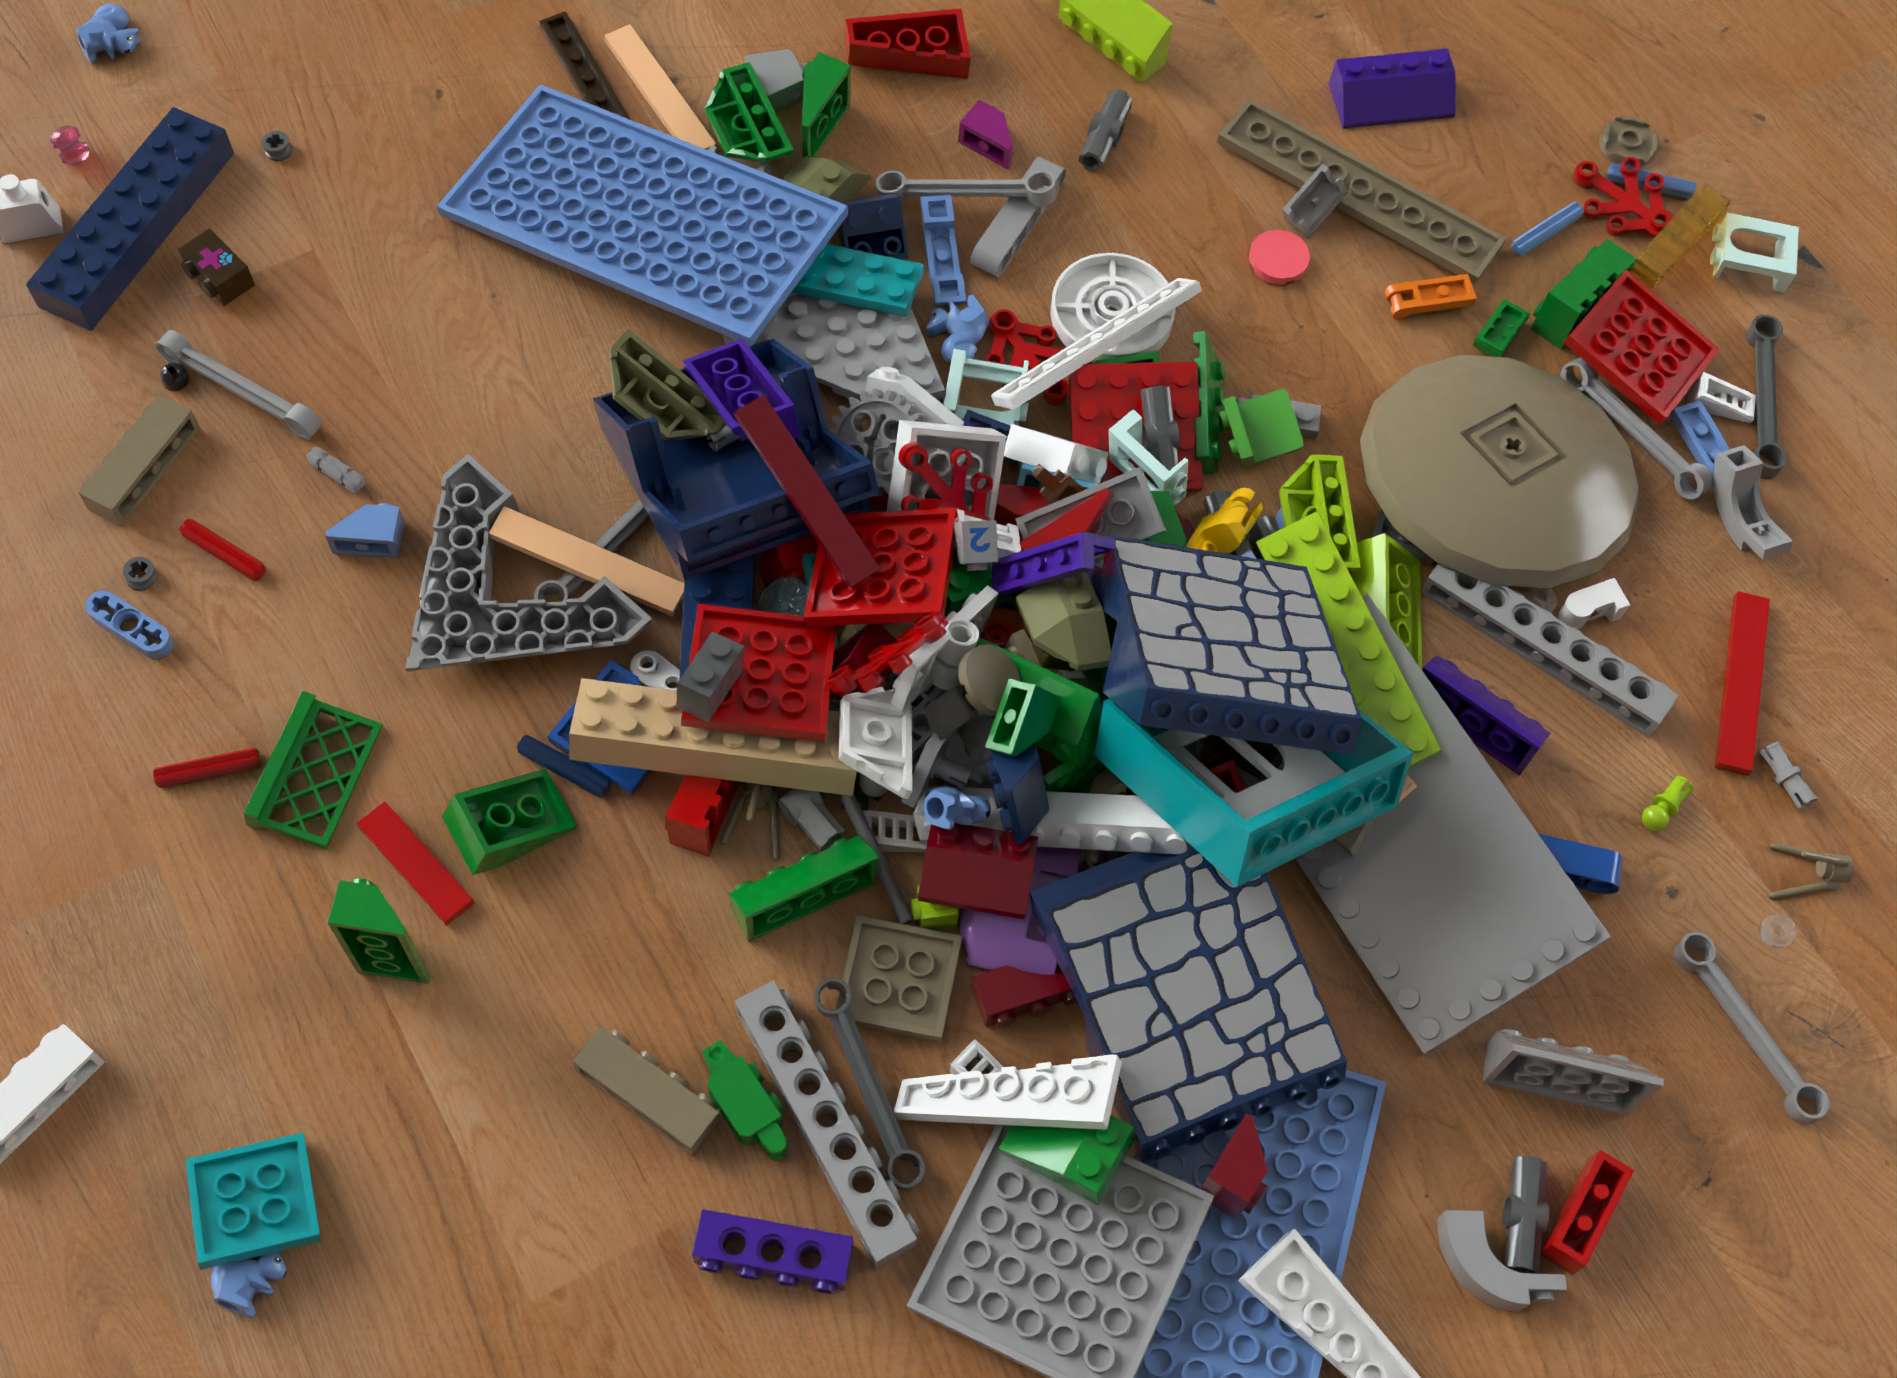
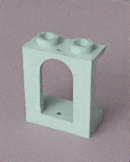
[1710,213,1799,293]
[943,349,1029,426]
[1109,409,1189,505]

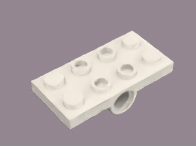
[891,585,999,712]

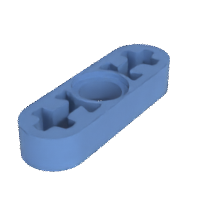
[85,590,174,659]

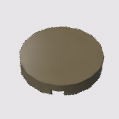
[1599,116,1660,168]
[958,645,1021,716]

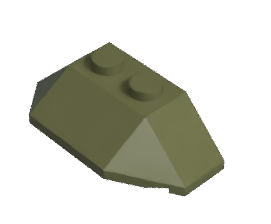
[781,156,871,202]
[609,329,725,441]
[1016,572,1111,671]

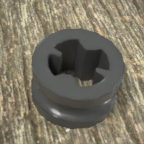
[262,131,293,161]
[123,557,157,591]

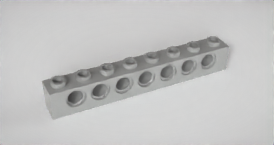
[1421,564,1679,738]
[734,980,919,1269]

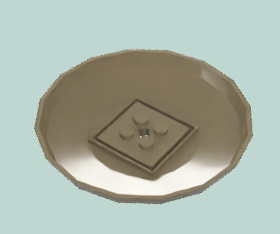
[1360,355,1640,588]

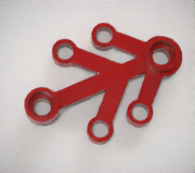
[1573,156,1675,238]
[985,309,1069,405]
[898,442,993,520]
[825,611,949,697]

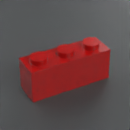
[1540,1150,1634,1275]

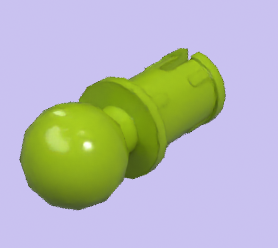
[1641,776,1694,831]

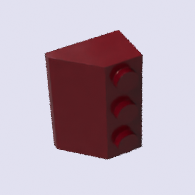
[917,822,1038,920]

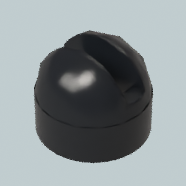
[160,362,189,391]

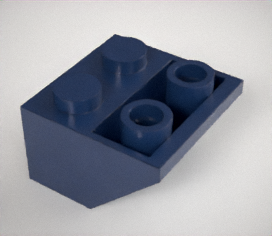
[838,193,908,260]
[986,744,1050,845]

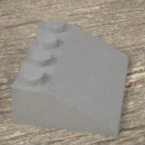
[1482,1029,1664,1116]

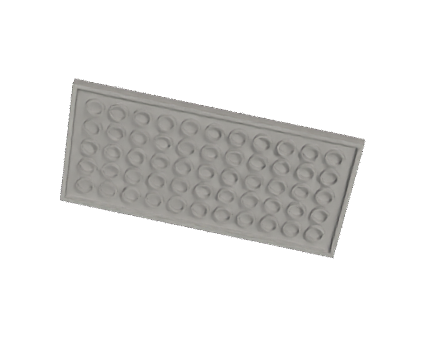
[1236,594,1611,1055]

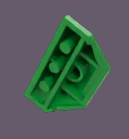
[705,62,794,162]

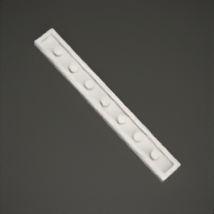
[991,278,1202,410]

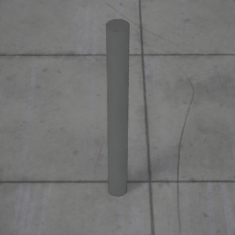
[841,792,914,924]

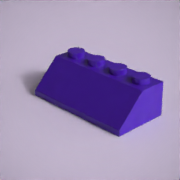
[1329,48,1456,129]
[682,339,800,440]
[1422,655,1551,776]

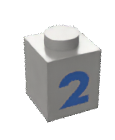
[955,520,998,571]

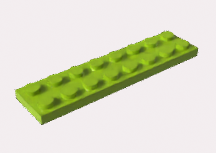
[1256,511,1442,768]

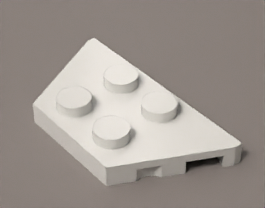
[839,687,912,799]

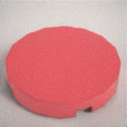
[1248,230,1310,285]

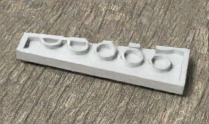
[893,1055,1122,1130]
[1238,1228,1421,1378]

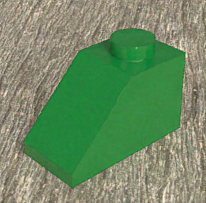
[985,679,1061,756]

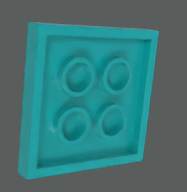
[185,1132,321,1270]

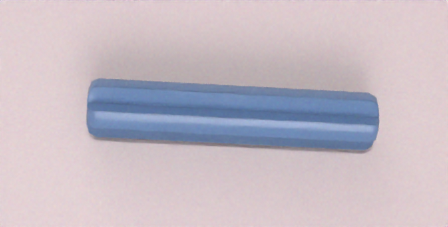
[1607,163,1696,199]
[1511,202,1584,256]

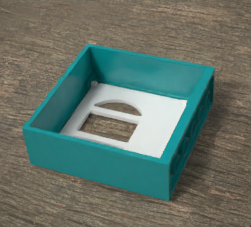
[1094,698,1413,887]

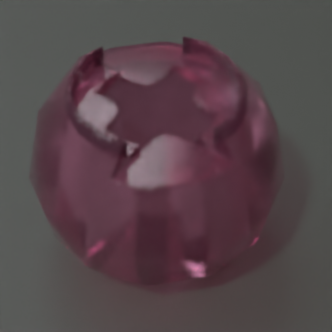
[49,125,90,165]

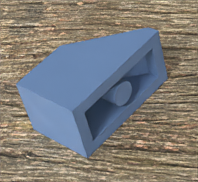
[325,503,405,558]

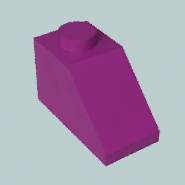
[958,100,1013,170]

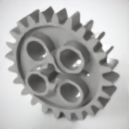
[829,389,924,497]

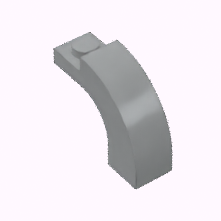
[1713,445,1793,560]
[1437,1210,1567,1312]

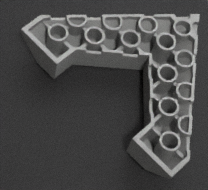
[405,454,652,672]

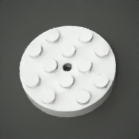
[1050,253,1176,363]

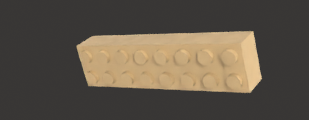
[569,678,857,796]

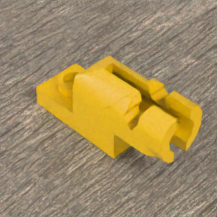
[1185,488,1263,554]

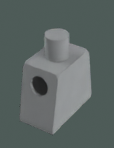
[744,49,813,113]

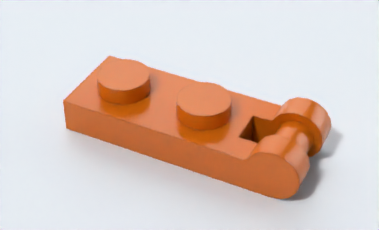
[1384,274,1477,319]

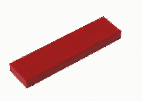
[356,801,475,926]

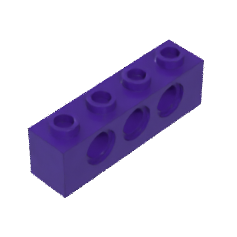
[692,1209,854,1294]

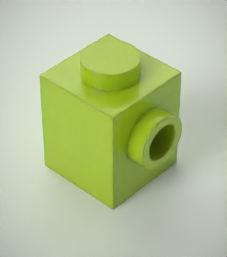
[910,885,959,931]

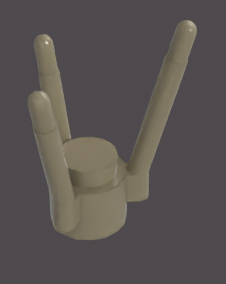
[720,782,779,861]
[1769,843,1854,899]

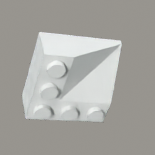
[887,420,1007,520]

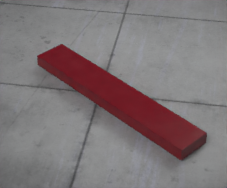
[733,394,880,589]

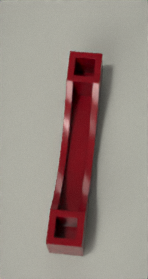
[971,965,1077,1027]

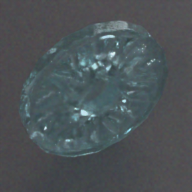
[757,576,808,616]

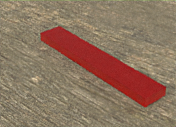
[1715,591,1770,776]

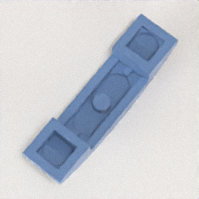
[920,195,966,306]

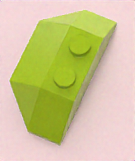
[1279,454,1361,571]

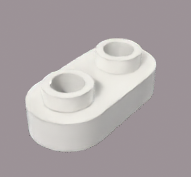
[630,650,680,690]

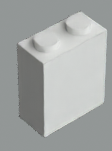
[1004,424,1109,484]

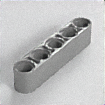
[970,156,1066,277]

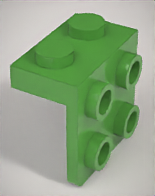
[1219,389,1304,468]

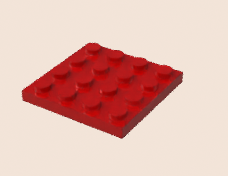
[1563,270,1720,425]
[1068,362,1203,491]
[803,508,959,627]
[681,604,836,742]

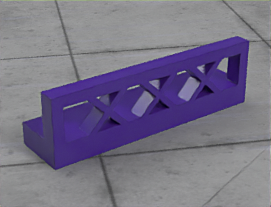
[992,532,1116,596]

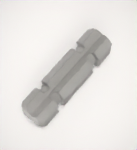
[307,447,365,493]

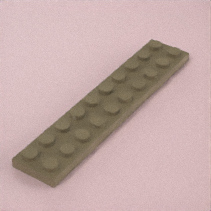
[1217,98,1506,285]

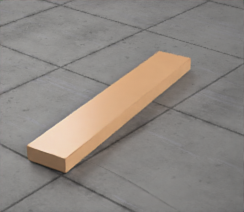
[604,24,717,150]
[489,506,684,617]

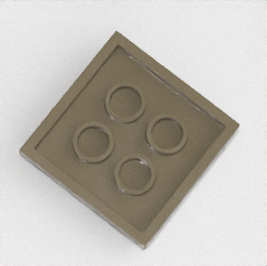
[836,915,962,1042]

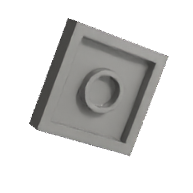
[901,716,973,808]

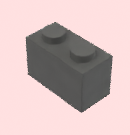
[676,632,744,722]

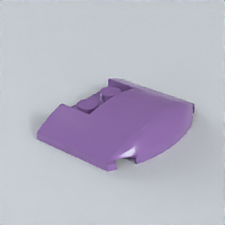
[960,847,1082,974]

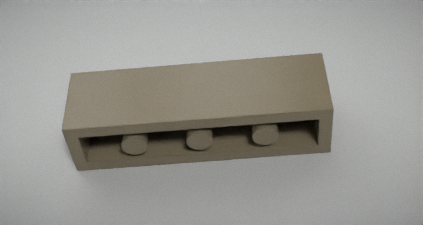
[78,395,200,527]
[572,1026,720,1157]

